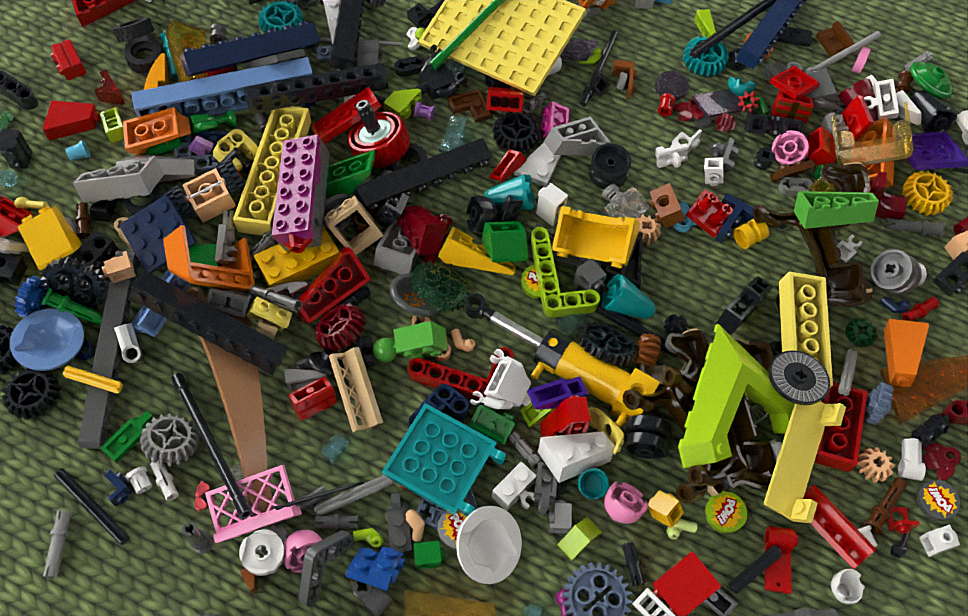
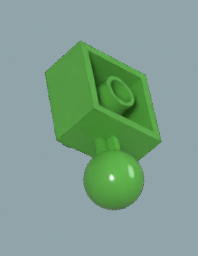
[373,321,448,363]

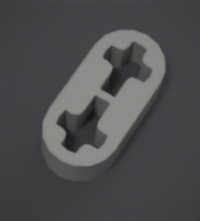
[778,177,814,196]

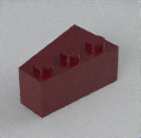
[397,206,447,255]

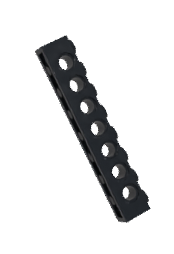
[244,63,388,114]

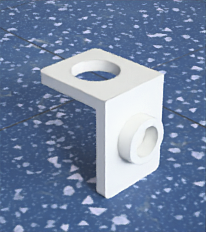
[672,129,702,154]

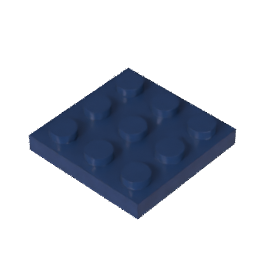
[119,195,197,273]

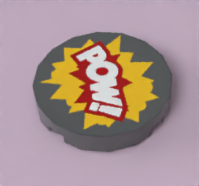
[917,480,960,521]

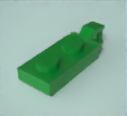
[100,411,154,463]

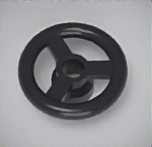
[307,349,344,376]

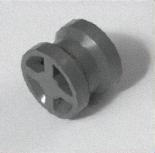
[209,24,227,45]

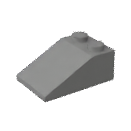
[373,219,418,275]

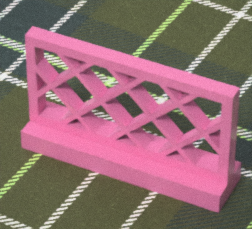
[205,465,302,543]

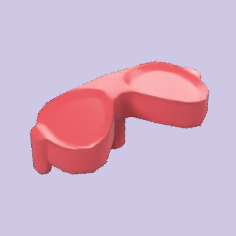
[194,481,210,512]

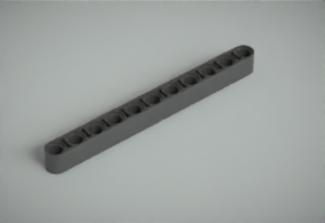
[78,250,139,449]

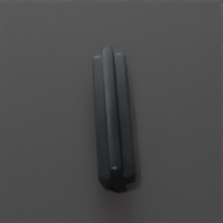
[728,545,782,594]

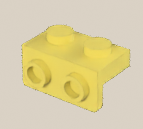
[246,296,292,332]

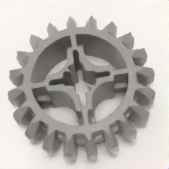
[140,413,199,467]

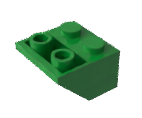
[482,221,529,263]

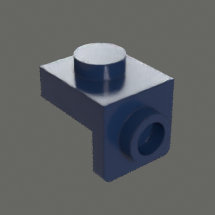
[104,470,132,507]

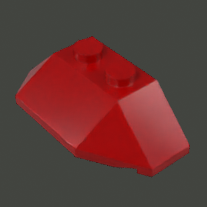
[0,196,33,238]

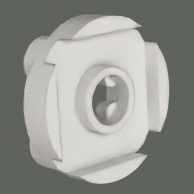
[239,529,285,575]

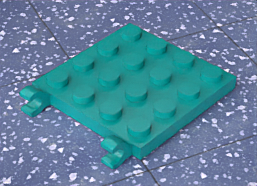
[382,403,507,517]

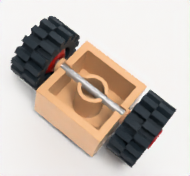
[165,159,245,223]

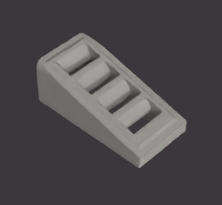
[284,369,328,390]

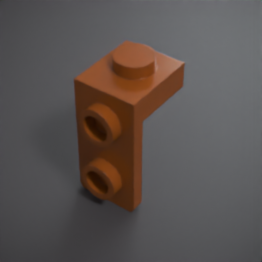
[611,60,637,99]

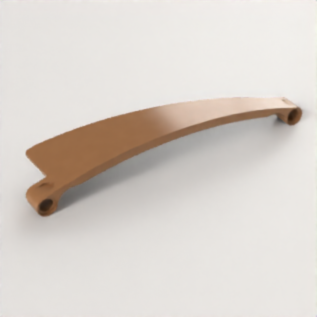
[186,287,274,516]

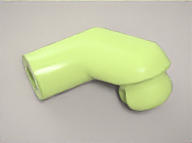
[667,519,697,539]

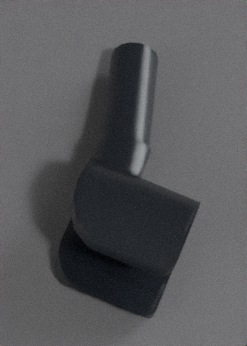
[890,533,909,558]

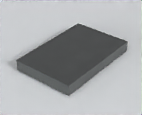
[246,49,305,69]

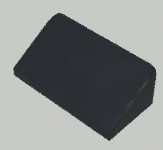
[704,585,739,616]

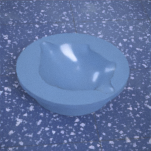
[10,309,84,371]

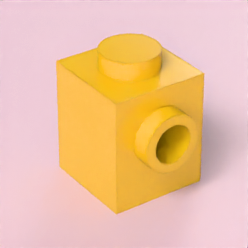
[648,490,684,528]

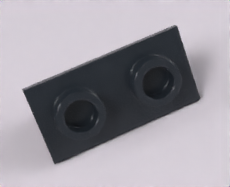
[497,195,523,222]
[911,414,950,450]

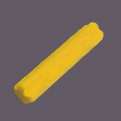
[63,366,123,393]

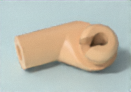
[406,509,425,542]

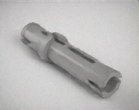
[43,511,71,579]

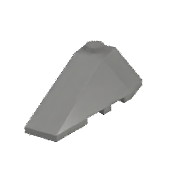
[116,154,195,183]

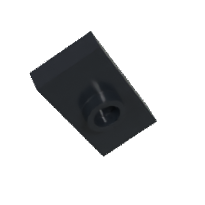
[777,27,812,47]

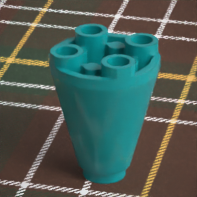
[484,174,535,211]

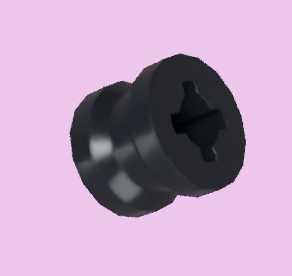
[754,147,775,170]

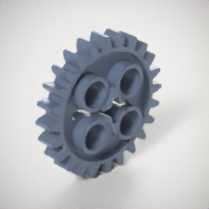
[561,562,633,616]

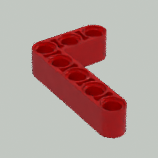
[408,347,514,401]

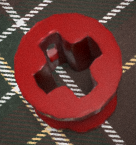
[657,93,676,117]

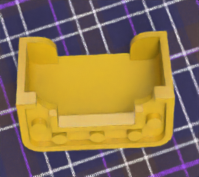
[552,206,640,268]

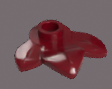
[672,98,705,122]
[922,442,961,481]

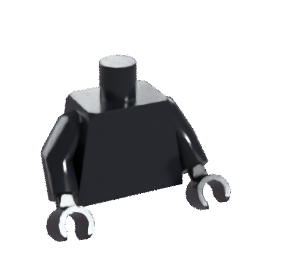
[415,44,467,100]

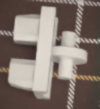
[655,142,689,168]

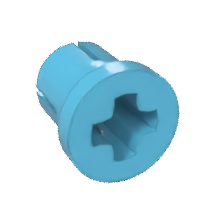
[66,140,91,162]

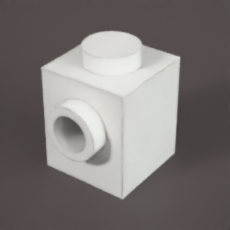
[919,525,960,557]

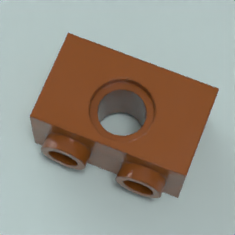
[649,183,686,228]

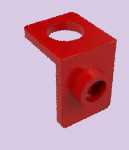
[887,507,920,533]

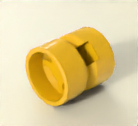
[733,219,769,249]

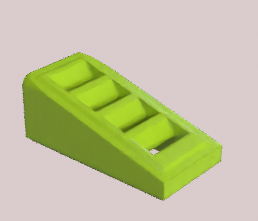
[694,9,716,38]
[100,107,124,143]

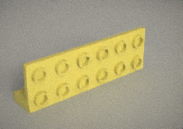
[764,401,846,523]

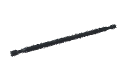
[275,481,364,510]

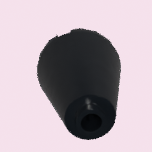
[911,90,957,133]

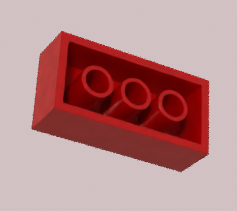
[814,382,867,473]

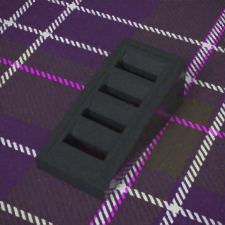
[89,198,118,222]

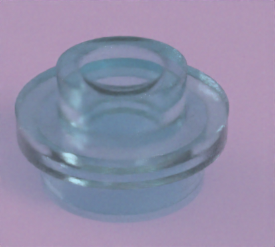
[0,169,18,187]

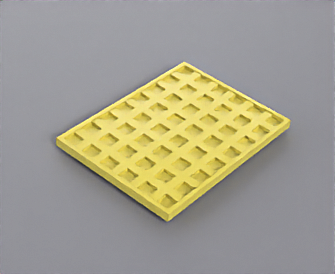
[418,0,586,96]

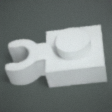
[836,235,862,264]

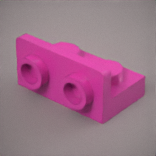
[540,101,569,138]

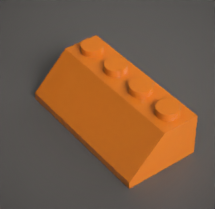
[851,118,896,187]

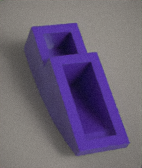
[527,376,589,410]

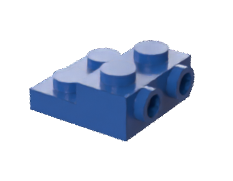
[346,547,405,591]

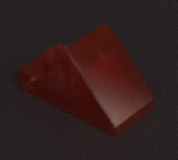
[94,70,125,105]

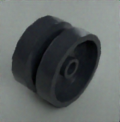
[589,143,631,190]
[623,415,672,460]

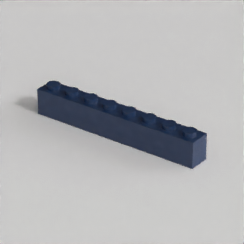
[736,0,806,69]
[180,21,320,77]

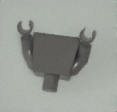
[804,67,845,115]

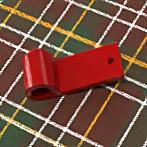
[764,525,799,594]

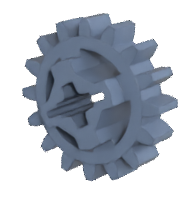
[864,382,893,425]

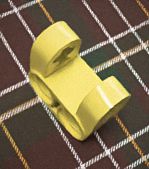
[213,129,258,171]

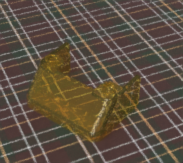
[831,101,914,165]

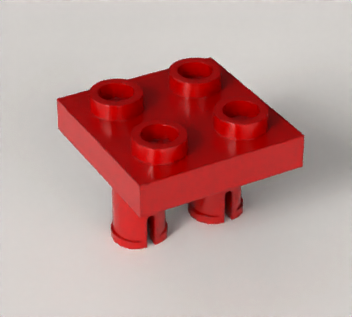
[685,189,733,238]

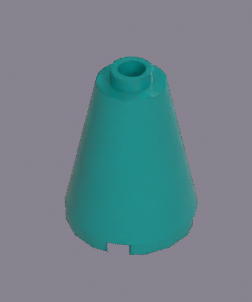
[601,274,656,320]

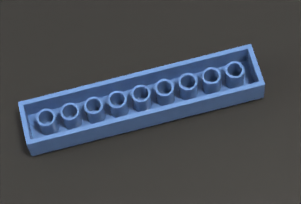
[131,57,313,118]

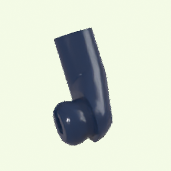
[880,296,911,313]

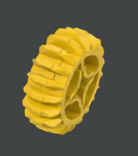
[902,170,953,216]

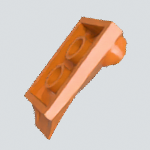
[123,107,191,155]

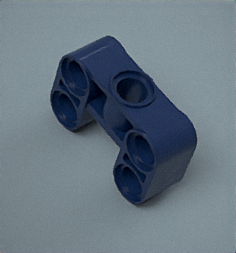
[408,384,469,427]

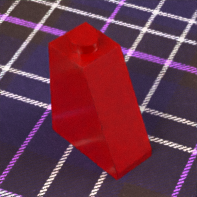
[42,100,100,140]

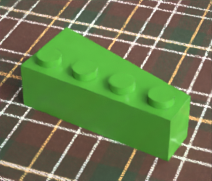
[794,191,879,229]

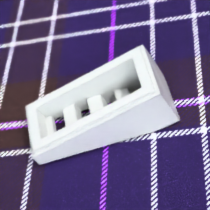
[632,588,675,616]

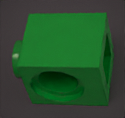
[414,541,445,570]

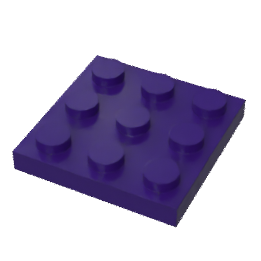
[895,131,968,170]

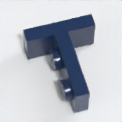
[715,193,754,243]

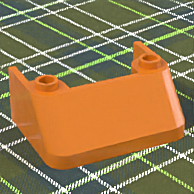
[163,225,255,292]

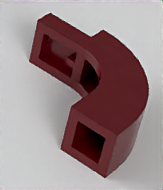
[869,171,906,220]

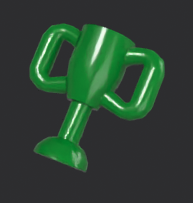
[189,109,236,133]

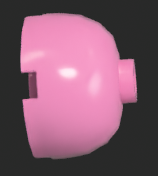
[772,130,809,166]
[604,482,648,524]
[283,530,322,573]

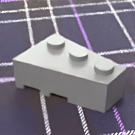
[544,116,611,156]

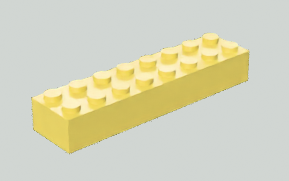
[233,106,311,236]

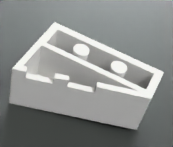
[538,431,615,483]

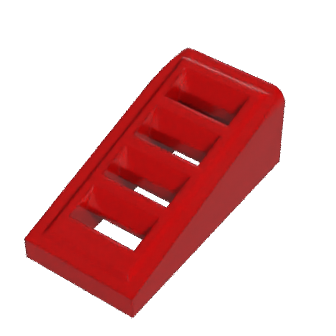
[489,149,527,182]

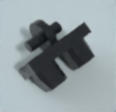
[342,332,374,368]

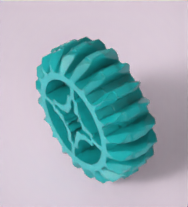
[258,0,304,34]
[683,36,728,78]

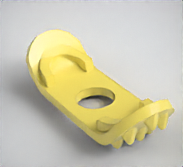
[588,407,625,455]

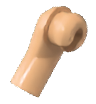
[451,329,475,352]

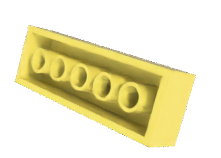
[779,272,833,388]

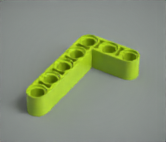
[531,227,600,318]

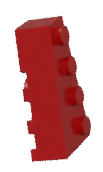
[72,0,136,27]
[297,247,371,324]

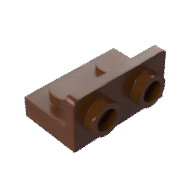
[816,21,855,57]

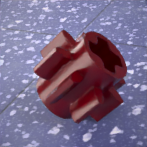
[715,113,737,133]

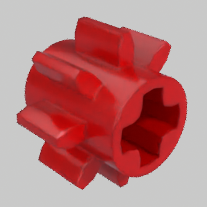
[737,91,760,113]

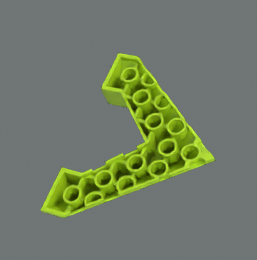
[678,324,795,468]

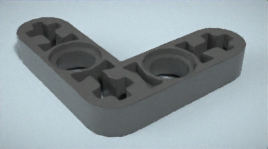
[299,530,354,607]

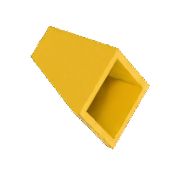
[18,205,82,270]

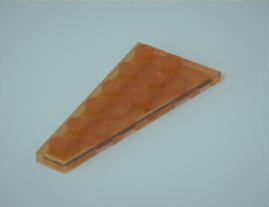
[880,355,968,425]

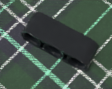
[0,70,38,110]

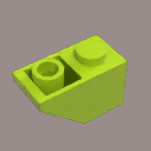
[383,89,422,121]

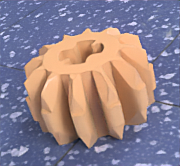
[635,214,661,246]
[857,447,895,483]

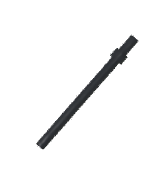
[580,30,618,107]

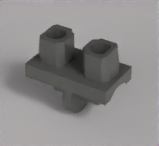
[709,137,739,172]

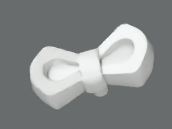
[407,27,420,50]

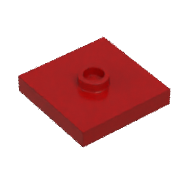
[770,66,820,100]
[840,95,874,145]

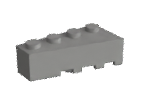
[73,156,164,203]

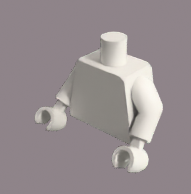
[470,349,531,409]

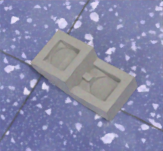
[270,282,308,300]

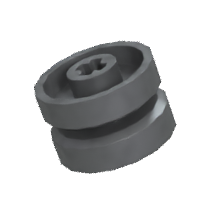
[871,249,922,295]

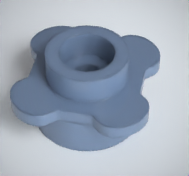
[316,46,332,62]

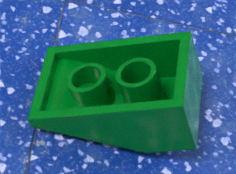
[326,150,376,199]

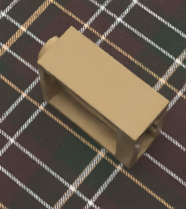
[324,196,384,255]

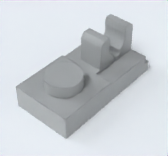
[215,224,238,266]

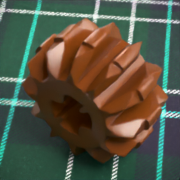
[635,333,661,367]

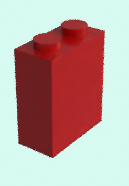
[487,87,523,113]
[652,551,722,616]

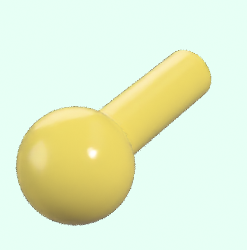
[14,197,48,209]

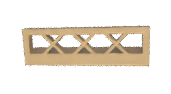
[329,347,383,432]

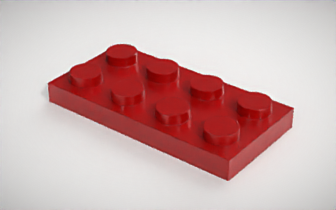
[310,87,381,144]

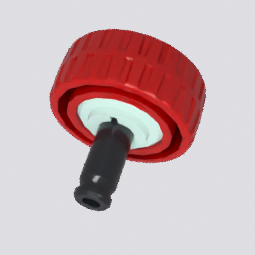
[348,100,410,169]

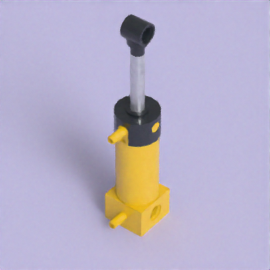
[466,293,660,429]

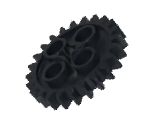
[41,257,109,309]
[576,322,639,366]

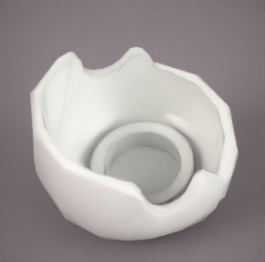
[831,569,865,605]

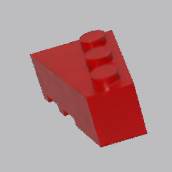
[540,395,591,437]

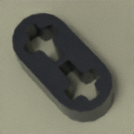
[394,56,426,77]

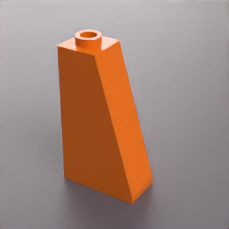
[883,319,929,387]

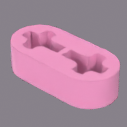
[851,46,871,74]

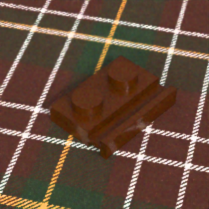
[770,159,815,182]

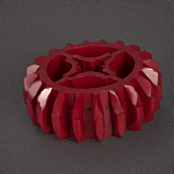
[314,303,366,352]

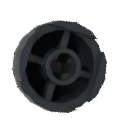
[466,195,499,232]

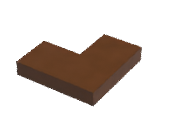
[447,89,492,123]

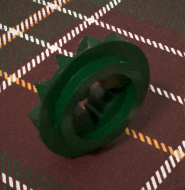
[845,318,877,347]

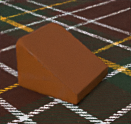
[240,568,258,594]

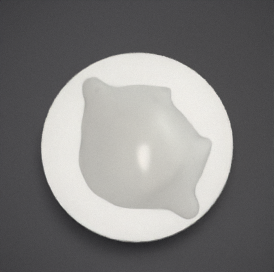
[456,506,522,584]

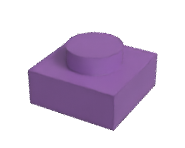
[189,136,214,155]

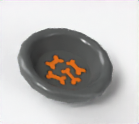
[389,274,444,317]

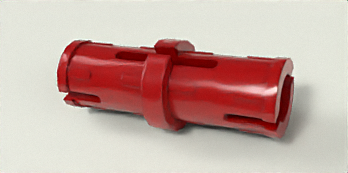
[902,297,939,321]

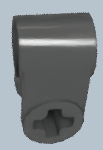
[353,580,393,616]

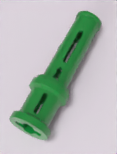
[42,288,103,326]

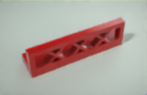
[803,484,877,569]

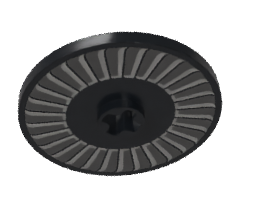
[768,350,830,405]

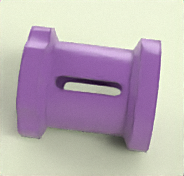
[414,102,435,121]

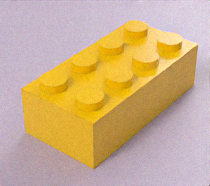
[254,225,339,288]

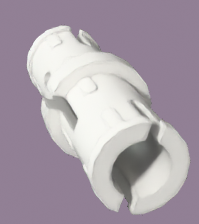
[150,461,179,501]

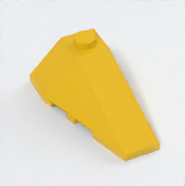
[438,227,516,275]

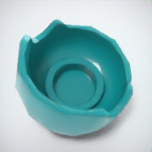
[728,76,756,97]
[577,468,609,500]

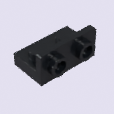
[372,193,409,228]

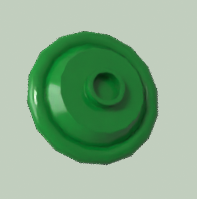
[910,61,953,99]

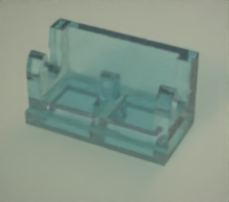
[439,116,467,153]

